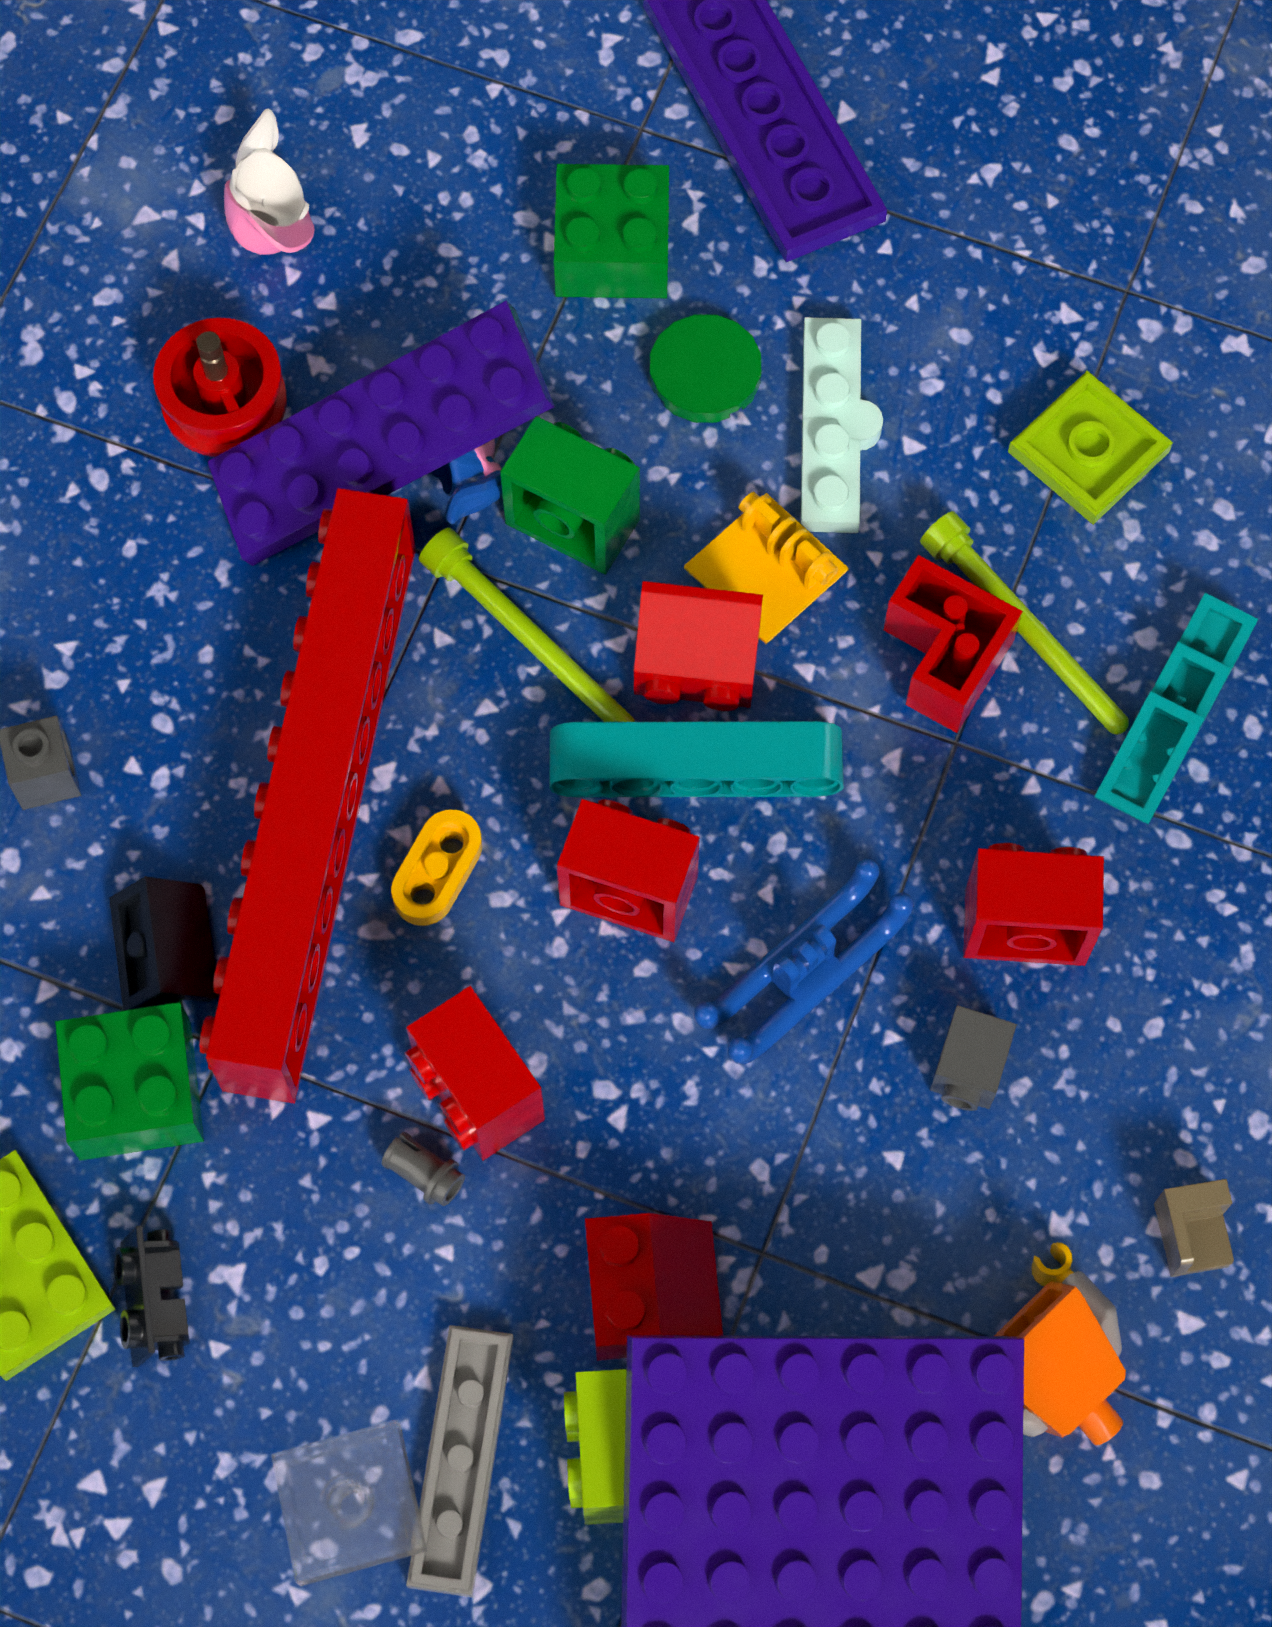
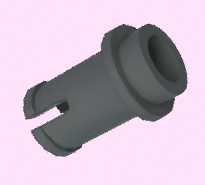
[381,1132,465,1206]

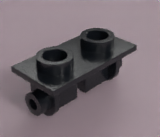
[114,1226,190,1367]

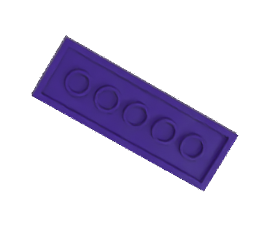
[643,0,887,262]
[207,300,555,566]

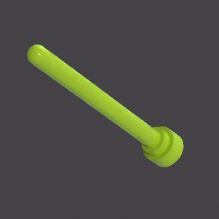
[920,511,1129,735]
[419,527,635,722]

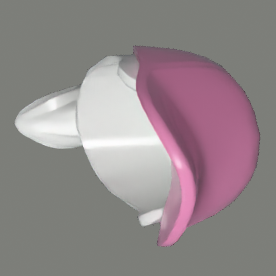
[224,108,315,255]

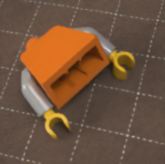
[994,1242,1126,1445]

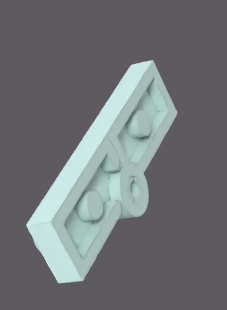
[800,317,883,533]

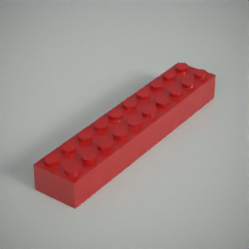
[199,488,416,1104]

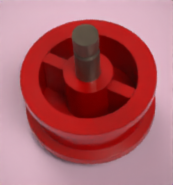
[153,318,287,457]

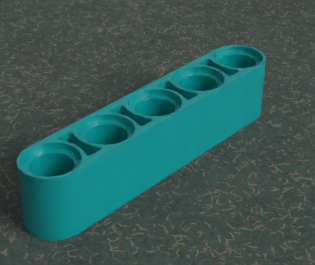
[549,721,844,798]

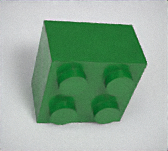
[554,164,669,299]
[500,416,640,575]
[55,1002,204,1161]

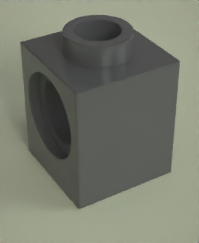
[0,715,81,810]
[930,1005,1017,1111]

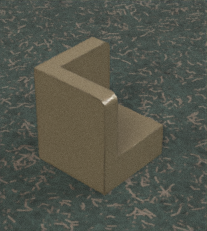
[1154,1179,1234,1277]

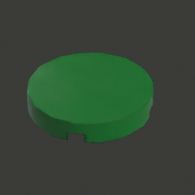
[650,314,761,423]

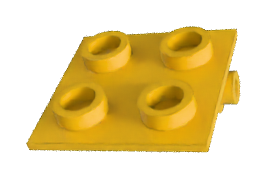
[684,491,849,644]

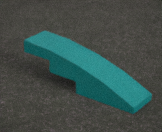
[1094,593,1258,825]

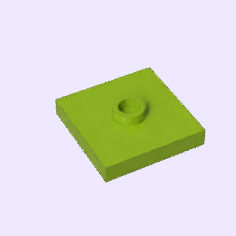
[1008,371,1173,525]

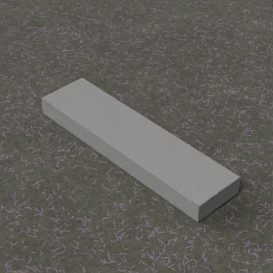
[406,1325,514,1598]

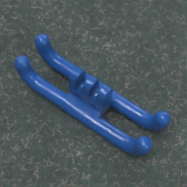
[693,859,914,1065]

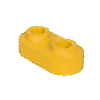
[391,809,482,926]

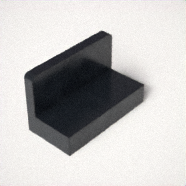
[109,876,219,1011]

